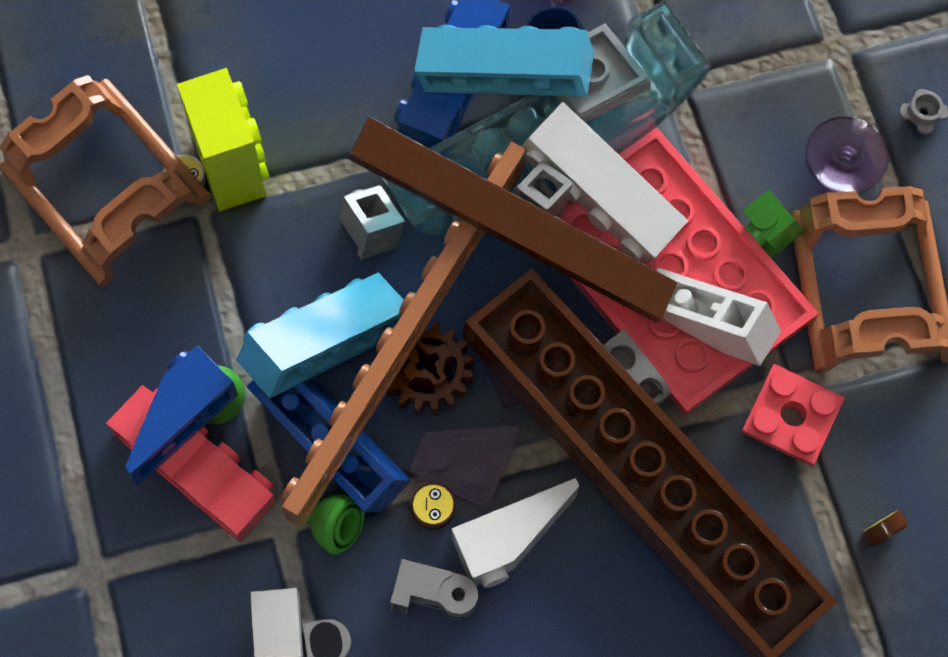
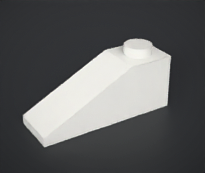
[657,268,781,366]
[451,478,579,588]

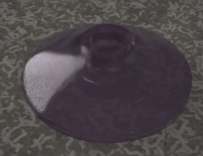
[806,117,889,193]

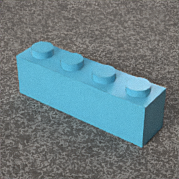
[414,25,594,97]
[237,272,404,399]

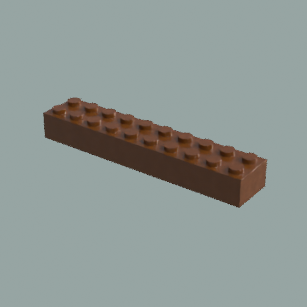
[463,268,837,657]

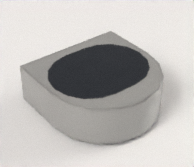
[302,619,352,657]

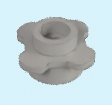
[899,89,948,135]

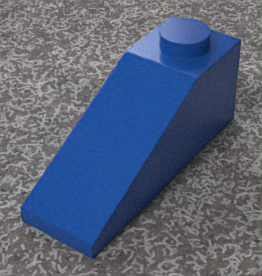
[125,345,238,485]

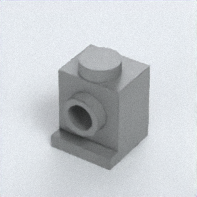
[339,185,405,260]

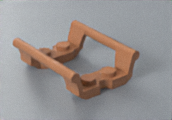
[0,75,211,287]
[790,186,948,373]

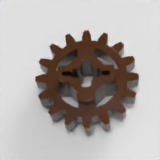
[386,322,474,416]

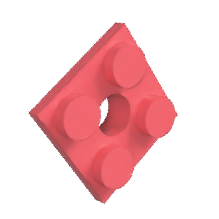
[741,364,845,467]

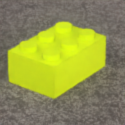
[177,68,270,212]

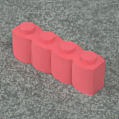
[106,385,276,542]

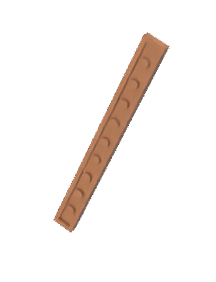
[281,141,526,528]

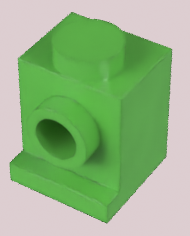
[743,189,805,259]

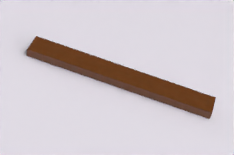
[347,116,677,323]

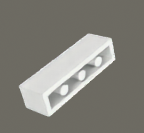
[522,102,688,264]

